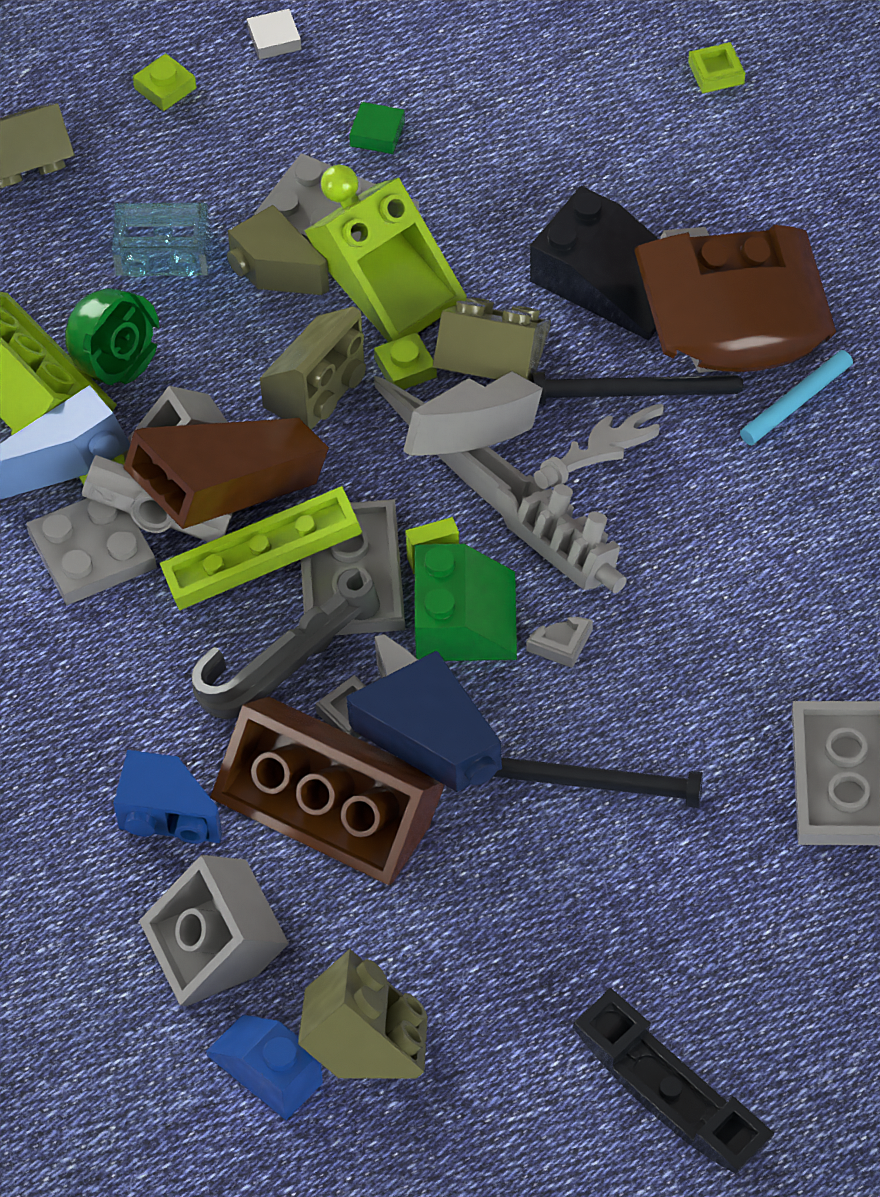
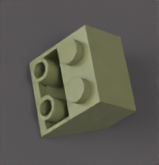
[433,297,551,381]
[260,307,366,430]
[298,949,428,1079]

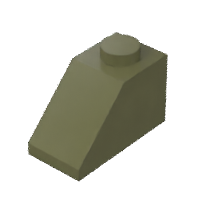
[227,205,330,295]

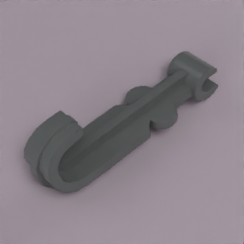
[192,568,380,719]

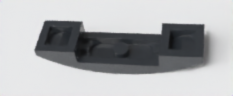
[573,987,774,1174]

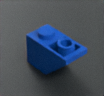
[113,750,222,844]

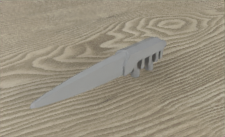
[374,376,627,593]

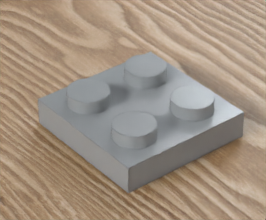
[26,498,157,606]

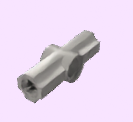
[81,455,233,542]

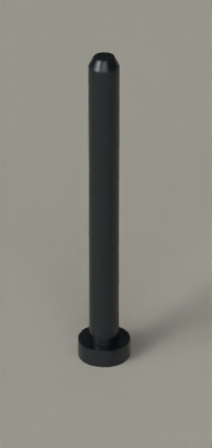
[532,372,744,406]
[493,757,703,808]

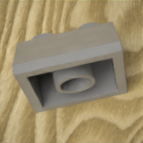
[139,855,289,1006]

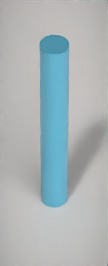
[740,350,853,445]

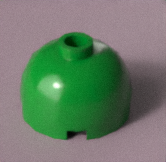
[65,288,159,385]

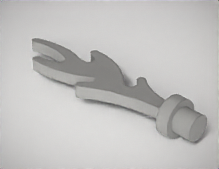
[534,404,664,489]

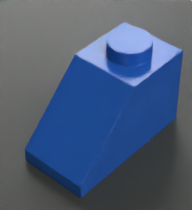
[206,1014,323,1120]

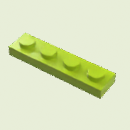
[160,486,362,611]

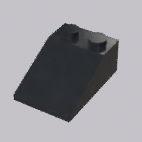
[530,185,659,341]

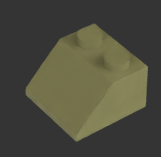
[0,103,75,188]

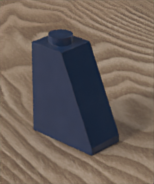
[346,651,502,792]

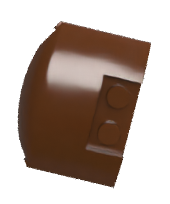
[634,225,836,372]

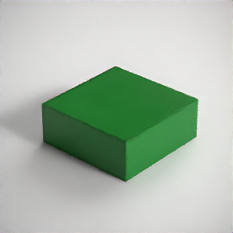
[349,102,405,154]

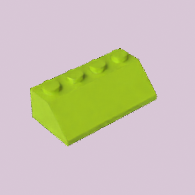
[0,292,117,435]

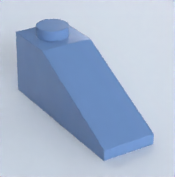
[0,385,130,500]

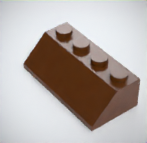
[210,696,445,885]

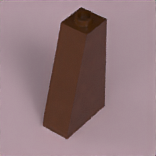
[123,418,329,529]

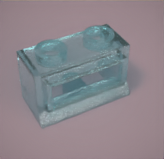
[112,203,211,277]

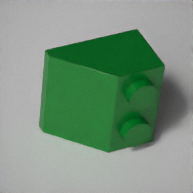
[415,544,517,661]

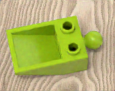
[304,165,467,342]

